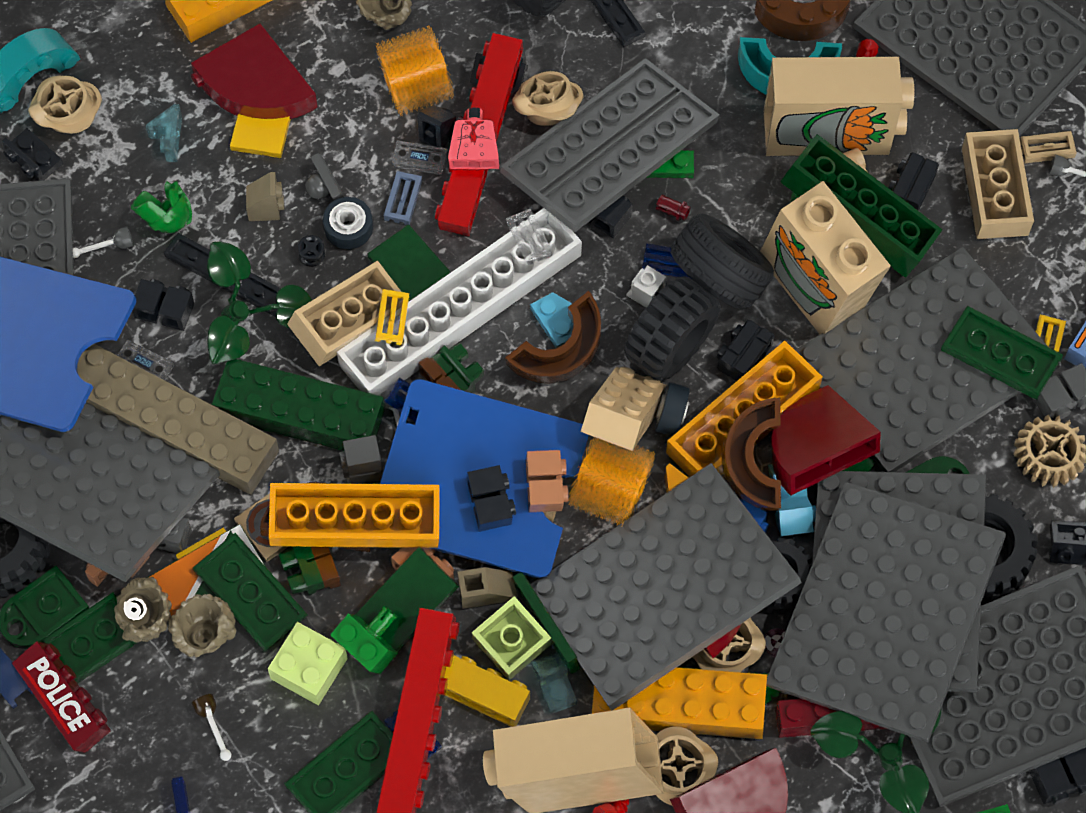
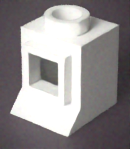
[626,265,666,308]

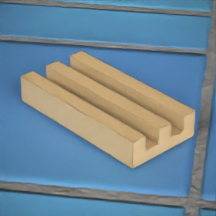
[1020,131,1077,163]

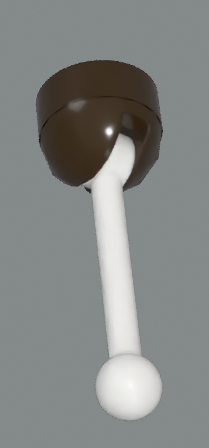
[192,694,231,761]

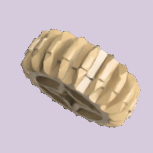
[1014,414,1086,488]

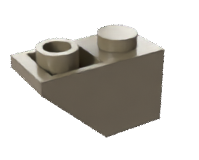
[246,172,285,221]
[457,567,517,609]

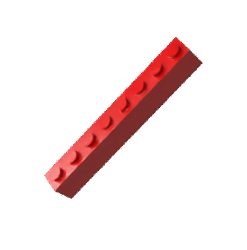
[435,33,523,236]
[377,608,459,813]

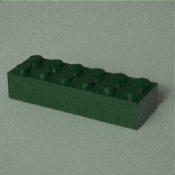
[780,134,943,278]
[212,359,385,451]

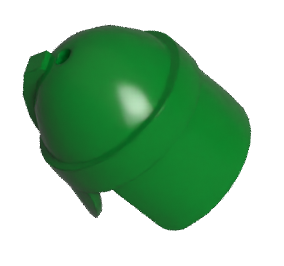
[131,181,192,233]

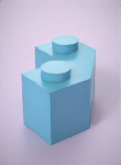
[768,464,816,536]

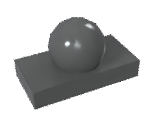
[305,153,345,200]

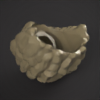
[356,0,412,30]
[114,577,172,643]
[168,594,236,657]

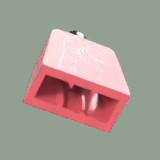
[448,108,500,169]

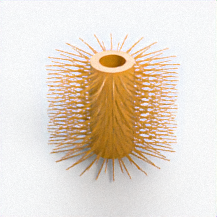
[376,25,454,116]
[568,437,655,527]

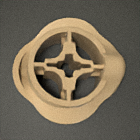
[512,71,584,126]
[28,76,102,134]
[693,618,766,672]
[656,727,718,805]

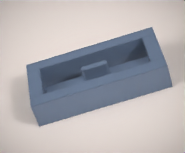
[384,171,422,225]

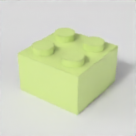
[472,596,551,681]
[268,622,348,706]

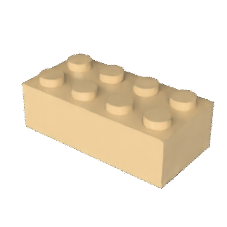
[962,129,1034,239]
[287,261,409,366]
[581,366,666,451]

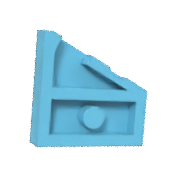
[530,293,573,348]

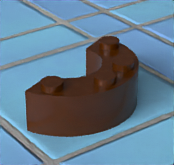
[754,0,851,41]
[505,291,601,384]
[721,398,781,511]

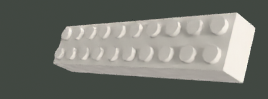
[337,208,582,396]

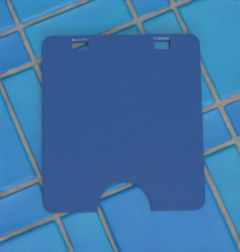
[0,257,136,432]
[380,379,589,579]

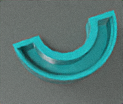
[0,28,80,114]
[738,37,842,95]

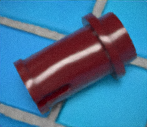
[656,194,691,221]

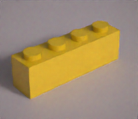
[444,655,530,727]

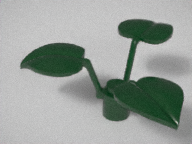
[207,242,312,364]
[810,710,941,813]

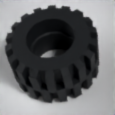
[765,538,812,615]

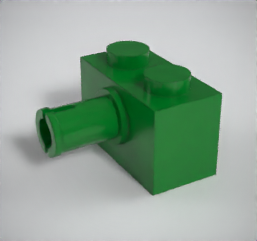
[330,606,398,674]

